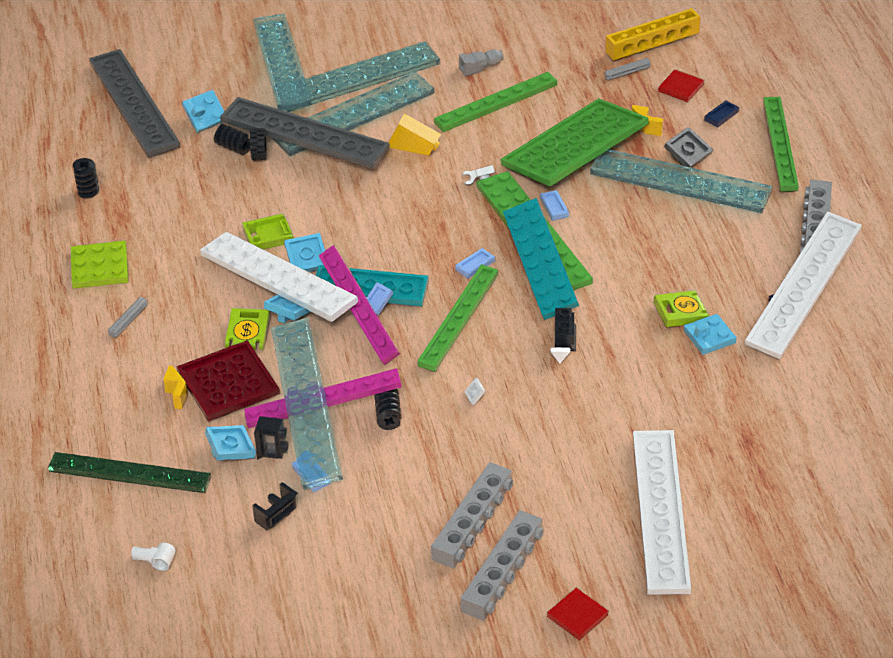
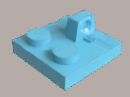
[182,90,224,133]
[284,233,325,272]
[264,294,310,323]
[683,314,737,355]
[205,425,256,461]

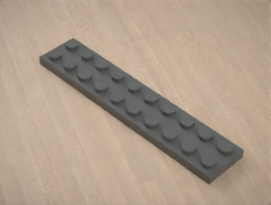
[89,49,180,157]
[220,97,390,169]

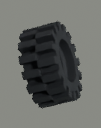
[250,128,267,160]

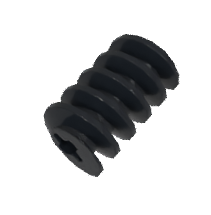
[214,123,250,155]
[73,158,99,198]
[374,389,401,430]

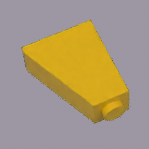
[388,114,441,156]

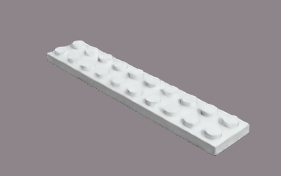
[745,211,862,359]
[200,232,358,322]
[633,430,691,595]

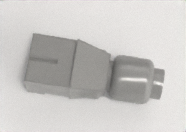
[458,49,503,76]

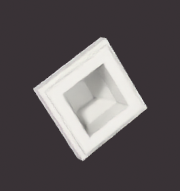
[550,348,570,364]
[464,378,485,405]

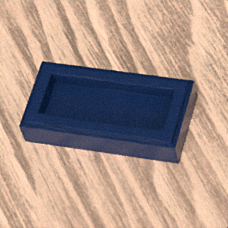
[704,100,739,128]

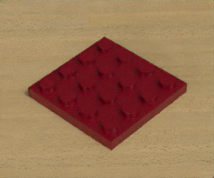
[176,340,280,421]

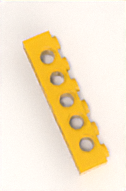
[605,8,701,61]

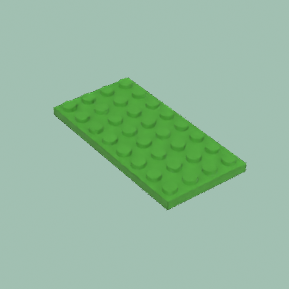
[500,98,649,186]

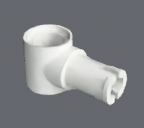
[131,542,176,571]

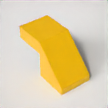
[631,105,664,136]
[163,365,188,410]

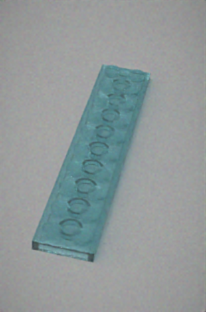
[253,13,312,110]
[274,41,440,112]
[272,71,434,156]
[590,149,772,214]
[271,318,343,490]

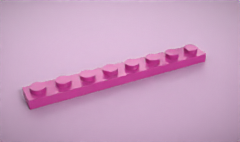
[318,245,400,365]
[244,368,402,428]

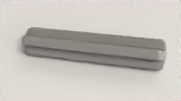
[604,58,651,80]
[108,297,148,338]

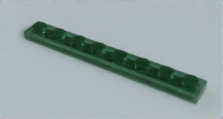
[48,452,211,493]

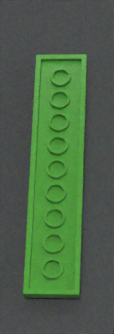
[476,171,593,290]

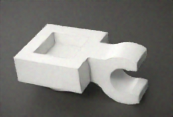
[462,165,494,185]

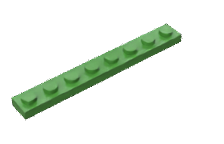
[434,72,557,132]
[763,97,799,192]
[417,264,498,372]

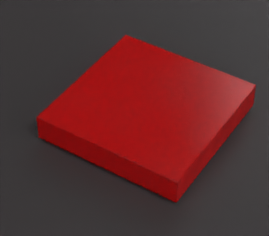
[658,69,704,102]
[547,588,609,641]

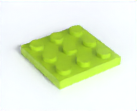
[71,240,129,289]

